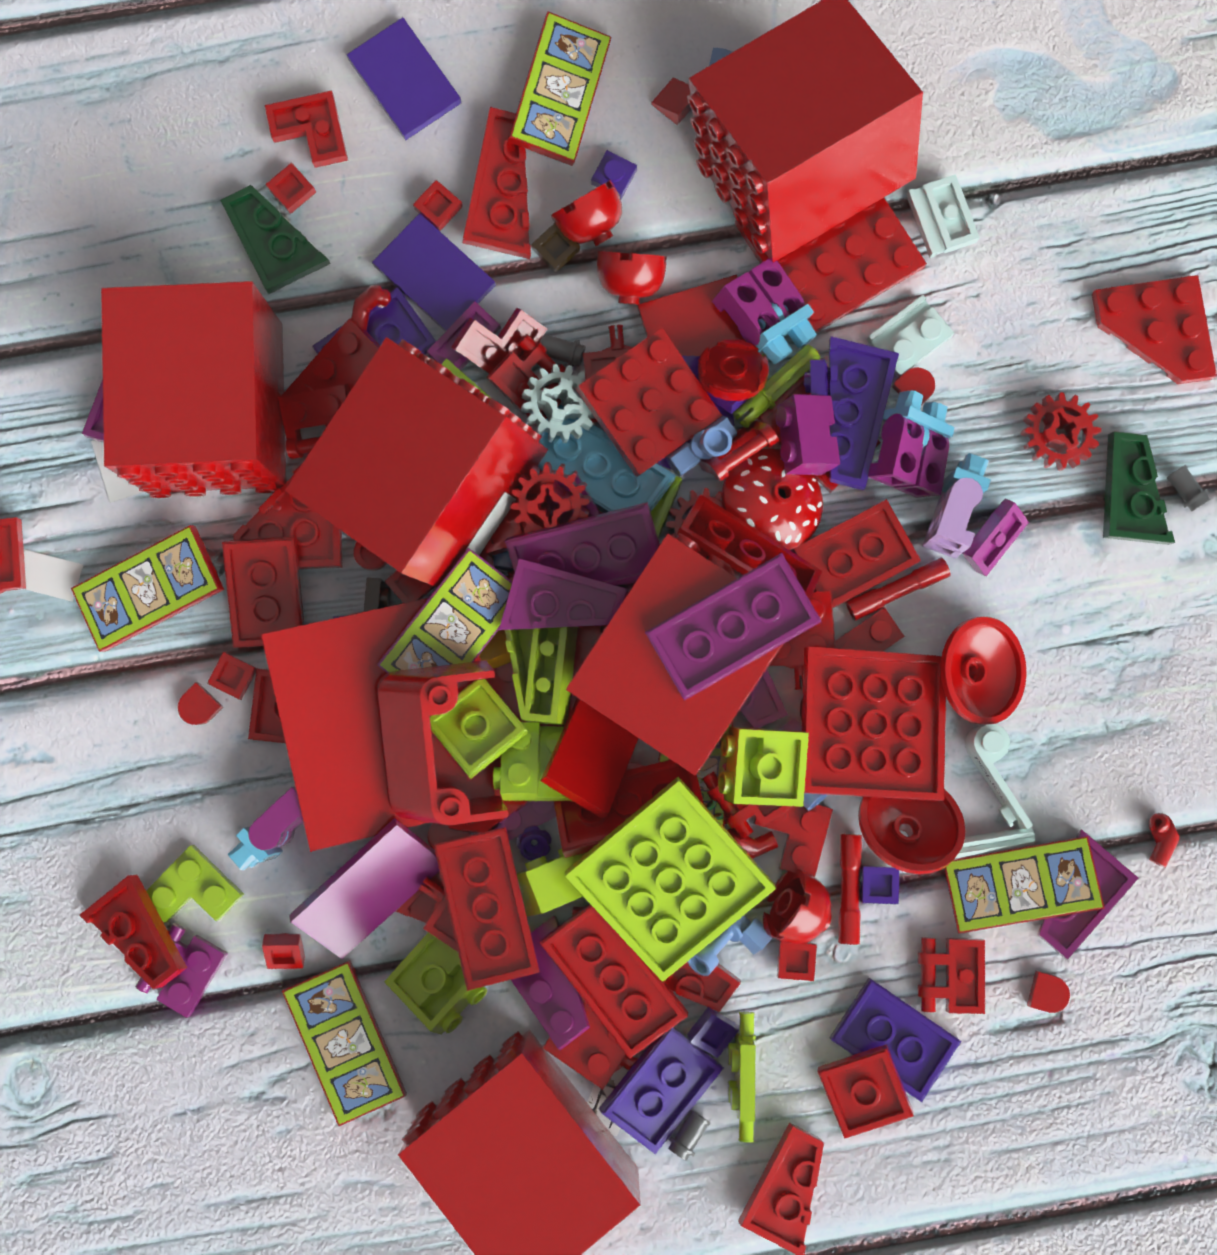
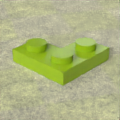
[146,845,244,923]

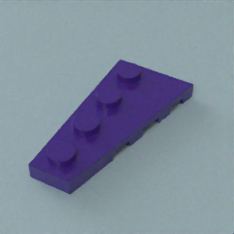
[829,336,899,490]

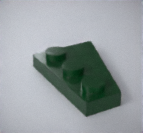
[220,185,331,294]
[1103,431,1175,545]

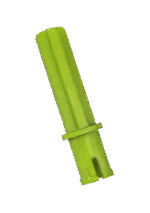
[732,345,821,428]

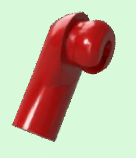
[351,285,391,331]
[1149,813,1179,868]
[727,828,779,859]

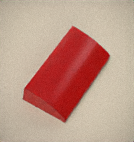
[677,494,822,600]

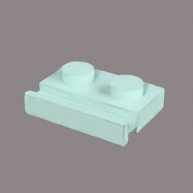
[906,174,980,258]
[867,295,955,378]

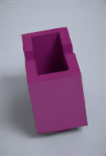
[776,394,840,475]

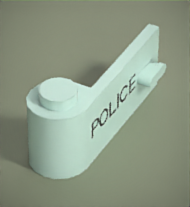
[965,724,1033,829]

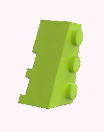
[505,627,578,726]
[517,848,586,916]

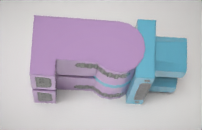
[922,453,991,558]

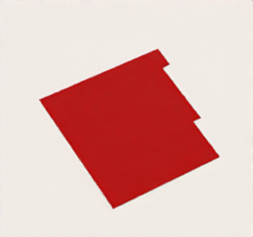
[261,598,495,852]

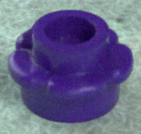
[516,826,552,861]

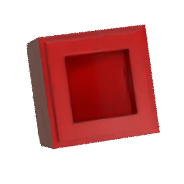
[651,77,691,126]

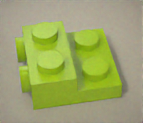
[493,722,572,801]
[718,727,809,807]
[384,932,487,1035]

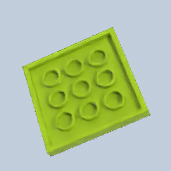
[565,777,776,982]

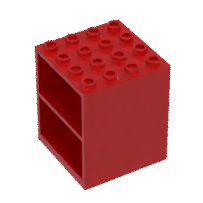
[687,0,923,263]
[101,281,287,498]
[285,337,548,587]
[566,533,783,776]
[398,1030,641,1255]

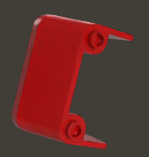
[377,660,508,825]

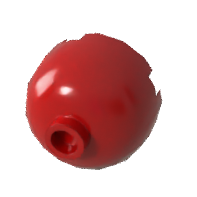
[551,180,622,246]
[597,251,667,305]
[763,869,832,944]

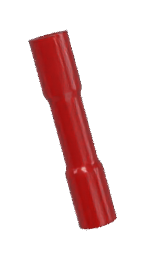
[845,557,951,621]
[838,834,862,945]

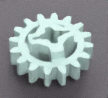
[521,364,595,443]

